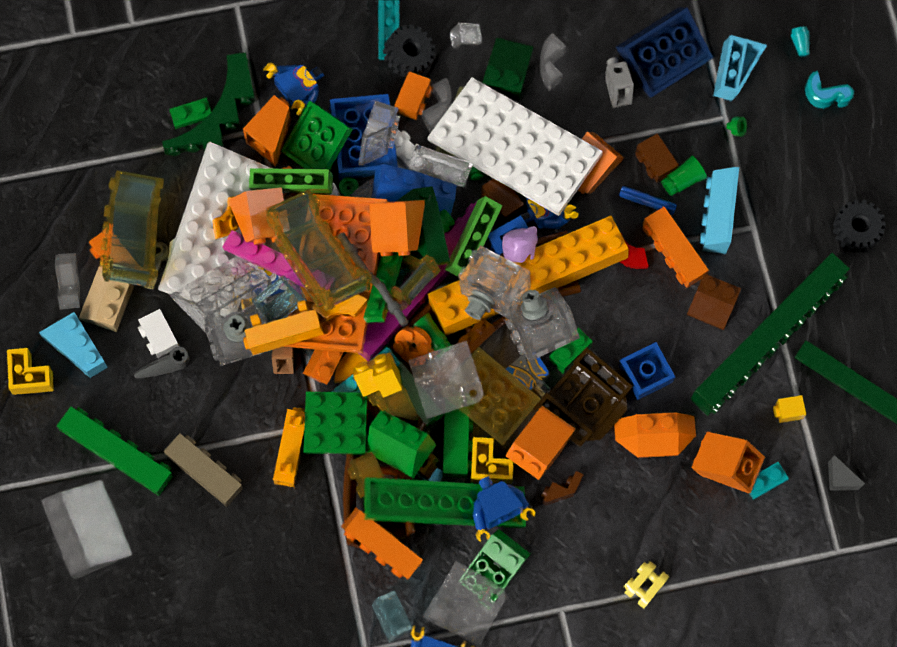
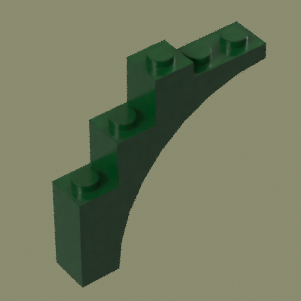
[162,52,255,156]

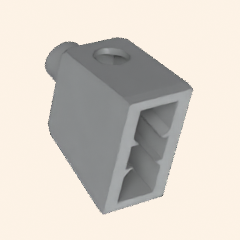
[605,57,634,108]

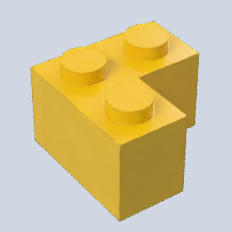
[7,348,54,395]
[353,352,402,398]
[471,437,513,484]

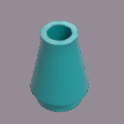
[790,27,810,57]

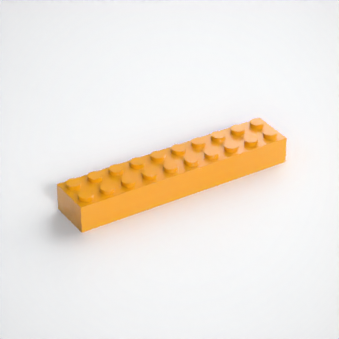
[428,216,628,336]

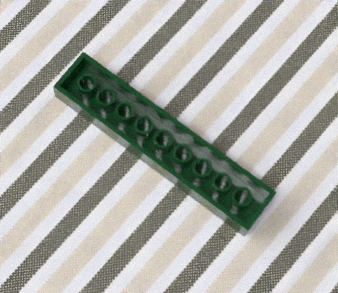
[690,253,850,416]

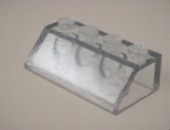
[358,100,400,165]

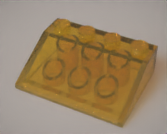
[440,347,541,446]

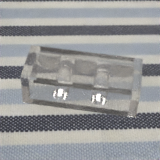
[408,145,473,187]

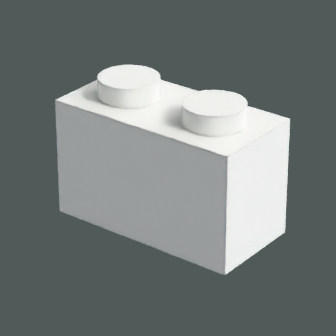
[137,309,179,359]

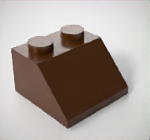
[687,273,741,330]

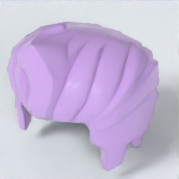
[502,226,538,263]

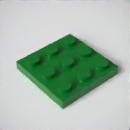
[281,100,353,170]
[304,391,367,455]

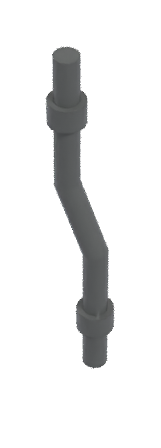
[338,233,408,326]

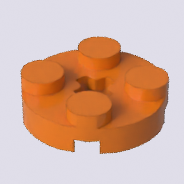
[393,326,434,367]

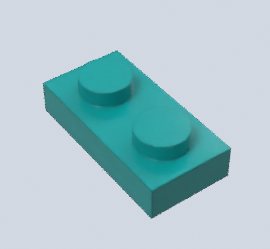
[749,462,789,500]

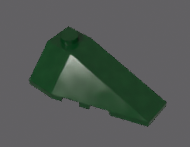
[397,186,450,266]

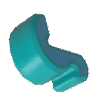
[805,71,854,108]

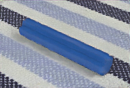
[619,186,676,215]

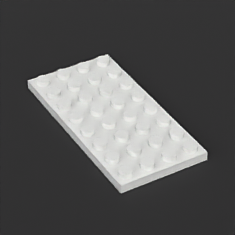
[428,78,603,216]
[158,142,273,317]

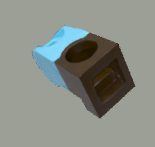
[417,453,443,482]

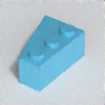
[713,35,767,101]
[39,312,108,378]

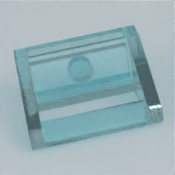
[252,275,307,322]
[372,591,412,643]

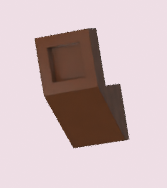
[541,471,584,505]

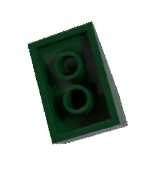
[483,38,534,100]

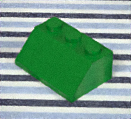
[366,410,436,478]

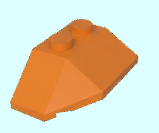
[614,413,696,458]

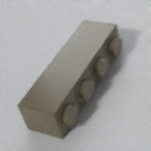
[164,434,243,507]

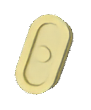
[624,561,669,608]

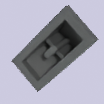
[828,455,865,490]

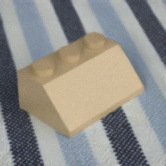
[79,264,137,332]

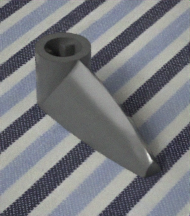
[134,347,190,379]

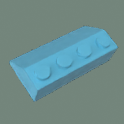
[700,167,739,254]

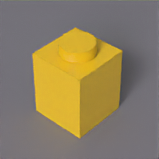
[773,395,806,423]

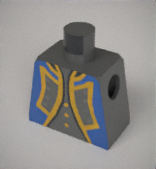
[503,347,551,398]

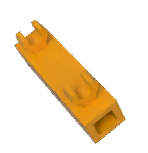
[243,300,324,355]
[273,407,305,487]

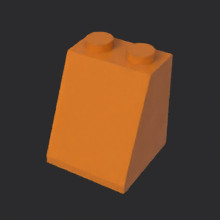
[243,95,291,166]
[578,132,624,194]
[229,188,290,245]
[369,200,425,256]
[506,406,575,480]
[692,432,765,493]

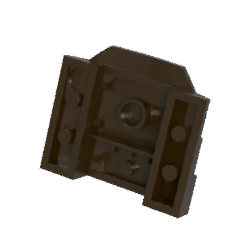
[534,347,633,447]

